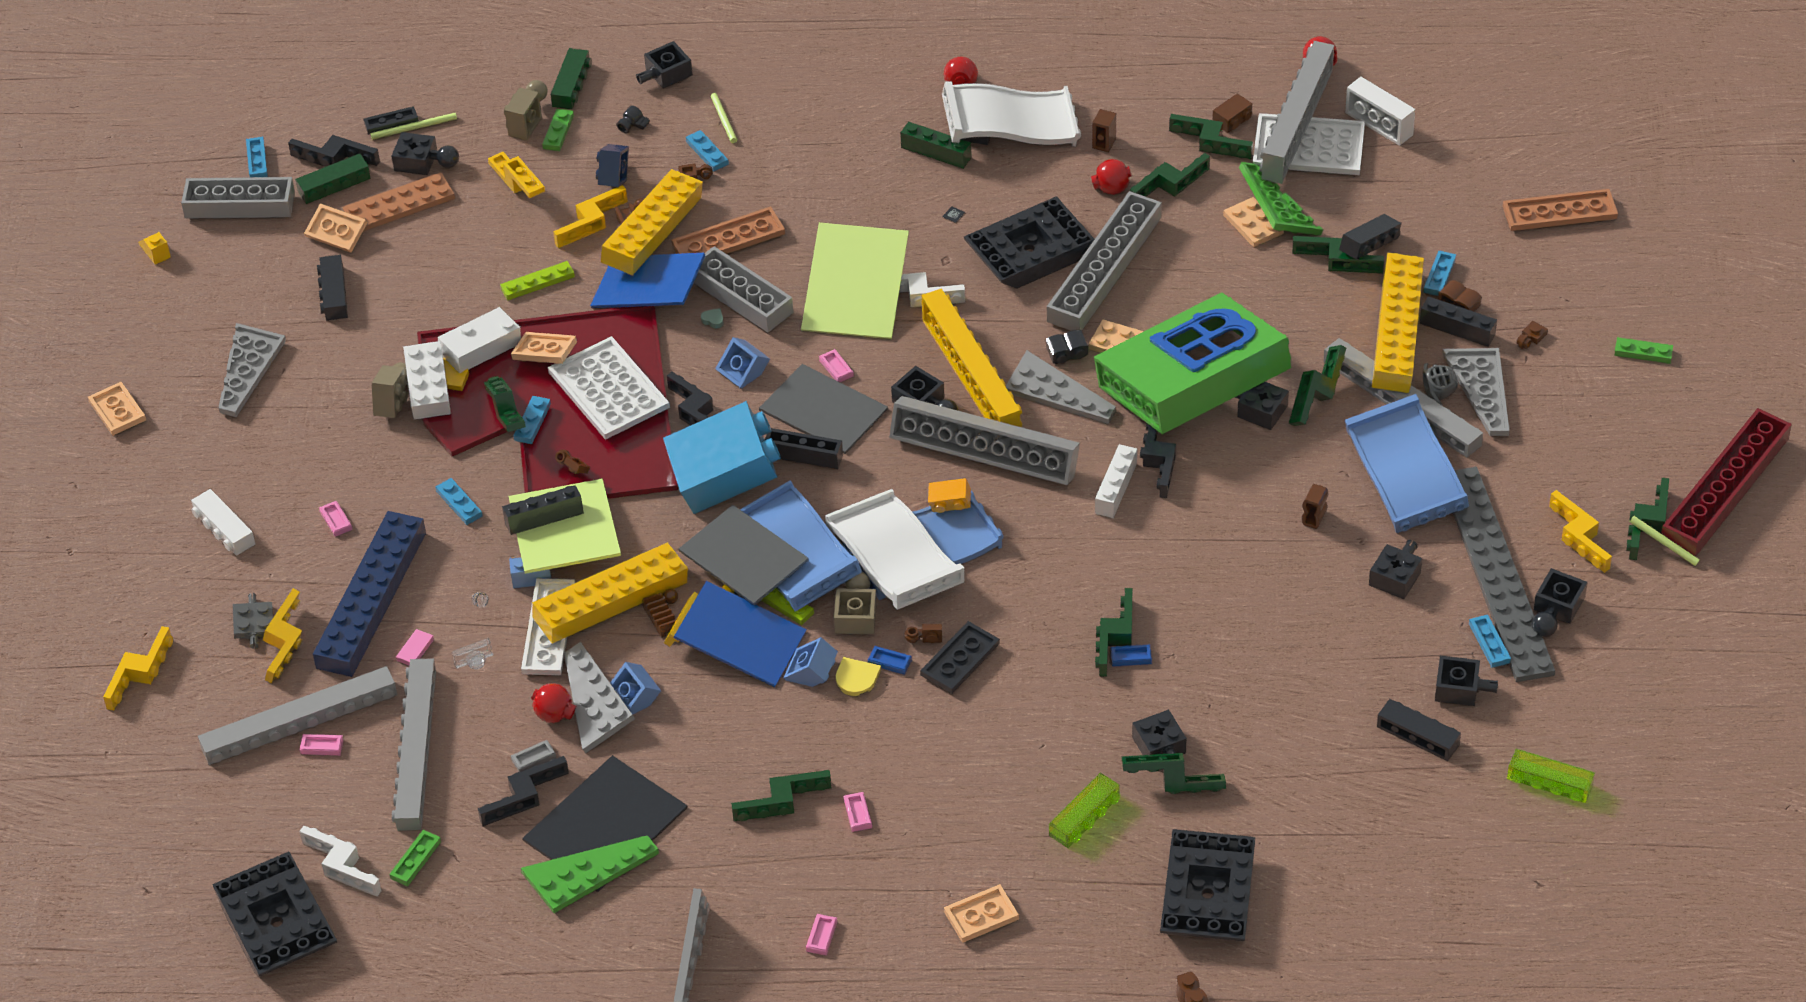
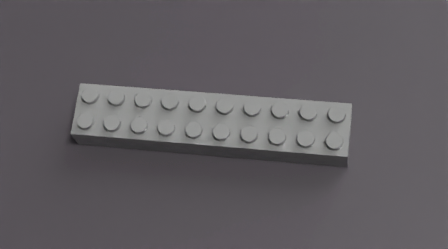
[1259,41,1334,184]
[1047,191,1162,331]
[889,396,1080,485]

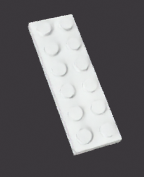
[521,578,575,675]

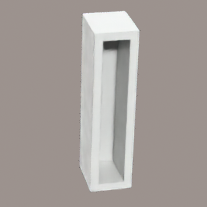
[1095,444,1137,518]
[191,489,255,556]

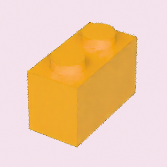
[928,478,971,513]

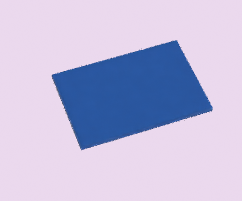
[590,253,705,308]
[674,581,807,687]

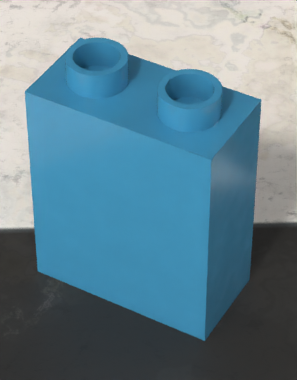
[663,401,781,514]

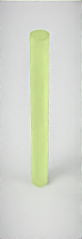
[711,93,737,143]
[1630,516,1699,566]

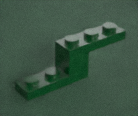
[1169,114,1253,159]
[1130,153,1210,197]
[1292,236,1384,274]
[1289,345,1346,426]
[484,376,526,432]
[1626,478,1669,560]
[1095,588,1133,677]
[1121,753,1226,794]
[731,770,832,821]

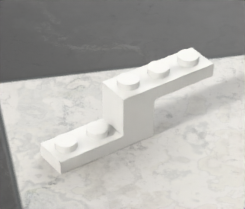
[899,272,965,307]
[299,826,382,897]

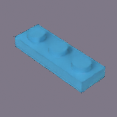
[686,130,729,172]
[246,137,268,178]
[1423,251,1456,296]
[513,396,551,444]
[435,478,483,525]
[1469,614,1511,668]

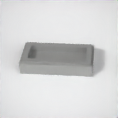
[511,740,556,772]

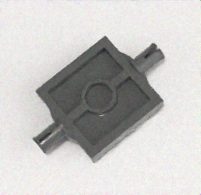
[233,593,273,649]

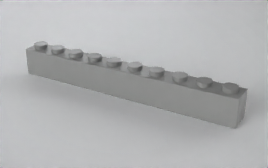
[1323,338,1483,458]
[392,659,436,831]
[198,666,397,765]

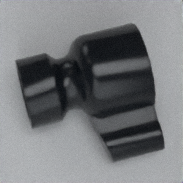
[616,105,650,133]

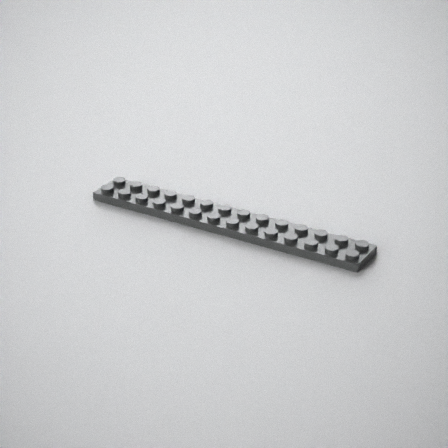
[1453,467,1555,682]

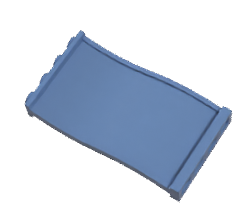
[1345,394,1469,533]
[740,480,862,611]
[842,491,1003,600]

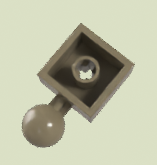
[504,80,548,140]
[372,362,408,418]
[834,572,876,634]

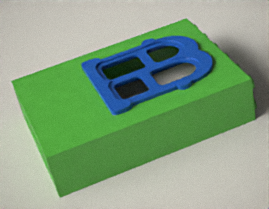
[1094,292,1291,434]

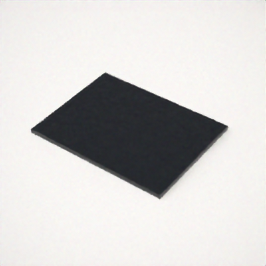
[522,755,688,892]

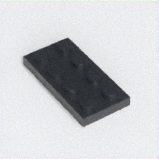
[920,621,1000,694]

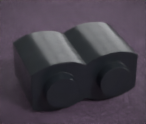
[1046,330,1088,364]

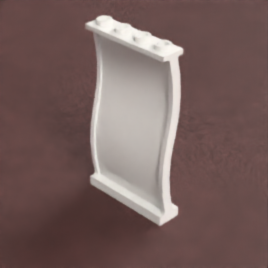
[942,82,1081,147]
[825,489,964,610]

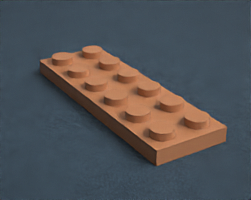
[342,172,455,231]
[1503,189,1618,231]
[672,206,785,254]

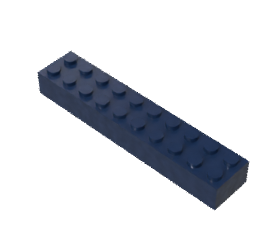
[313,511,426,677]

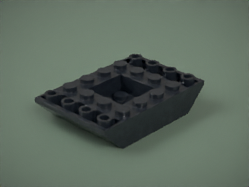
[964,196,1095,289]
[1160,829,1256,941]
[212,851,337,977]

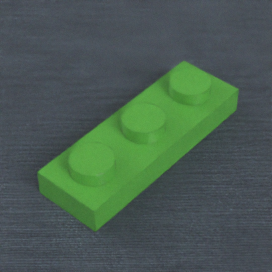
[542,109,574,151]
[1614,337,1673,364]
[389,830,441,887]

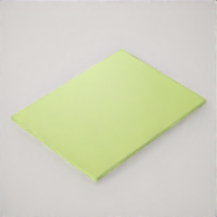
[801,222,909,339]
[508,479,621,574]

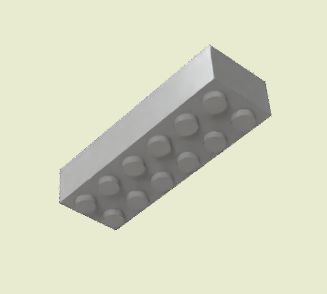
[181,177,295,218]
[694,246,793,332]

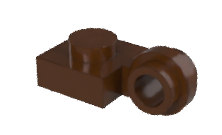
[678,163,713,179]
[1516,321,1548,349]
[555,449,591,474]
[904,624,942,643]

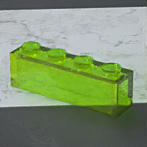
[1507,749,1595,803]
[1049,773,1120,848]

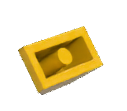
[138,232,171,265]

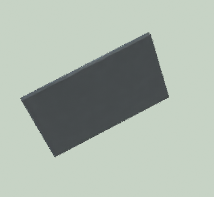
[759,364,888,454]
[678,505,809,605]

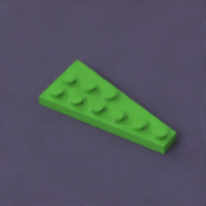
[1239,162,1323,236]
[521,836,659,913]

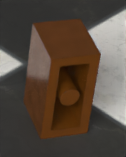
[1212,93,1253,133]
[1092,109,1117,153]

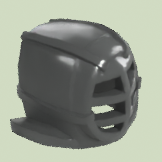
[1423,363,1458,405]

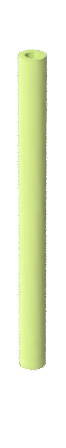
[370,113,457,140]

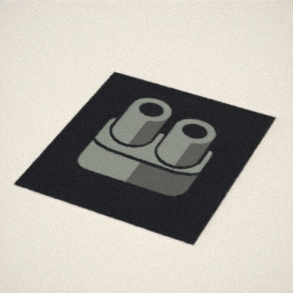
[942,206,965,223]

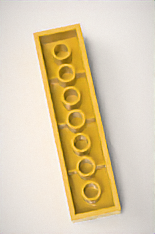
[601,169,703,275]
[532,542,688,644]

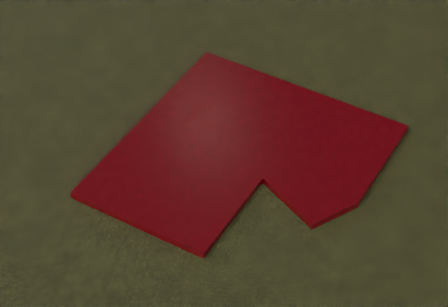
[417,306,678,499]

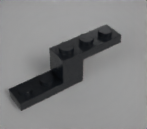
[288,135,380,167]
[667,372,713,426]
[1140,423,1176,498]
[477,756,569,826]

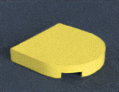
[836,657,881,696]

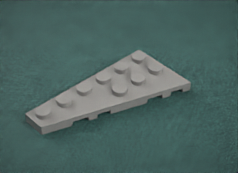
[218,323,286,417]
[1442,348,1509,436]
[1006,350,1116,424]
[564,642,635,754]
[674,888,710,1002]

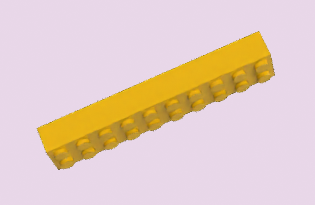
[1372,253,1424,393]
[921,288,1022,427]

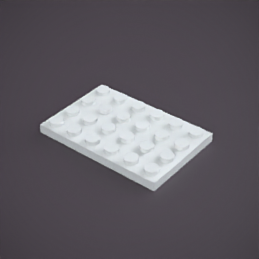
[1253,113,1365,175]
[548,336,670,440]

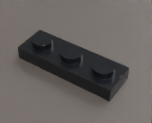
[363,106,419,135]

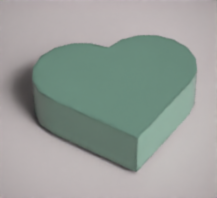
[701,308,724,329]

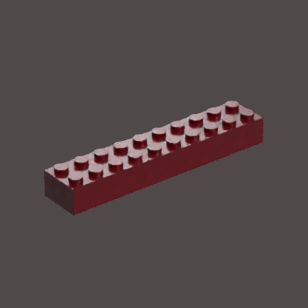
[1661,408,1792,557]

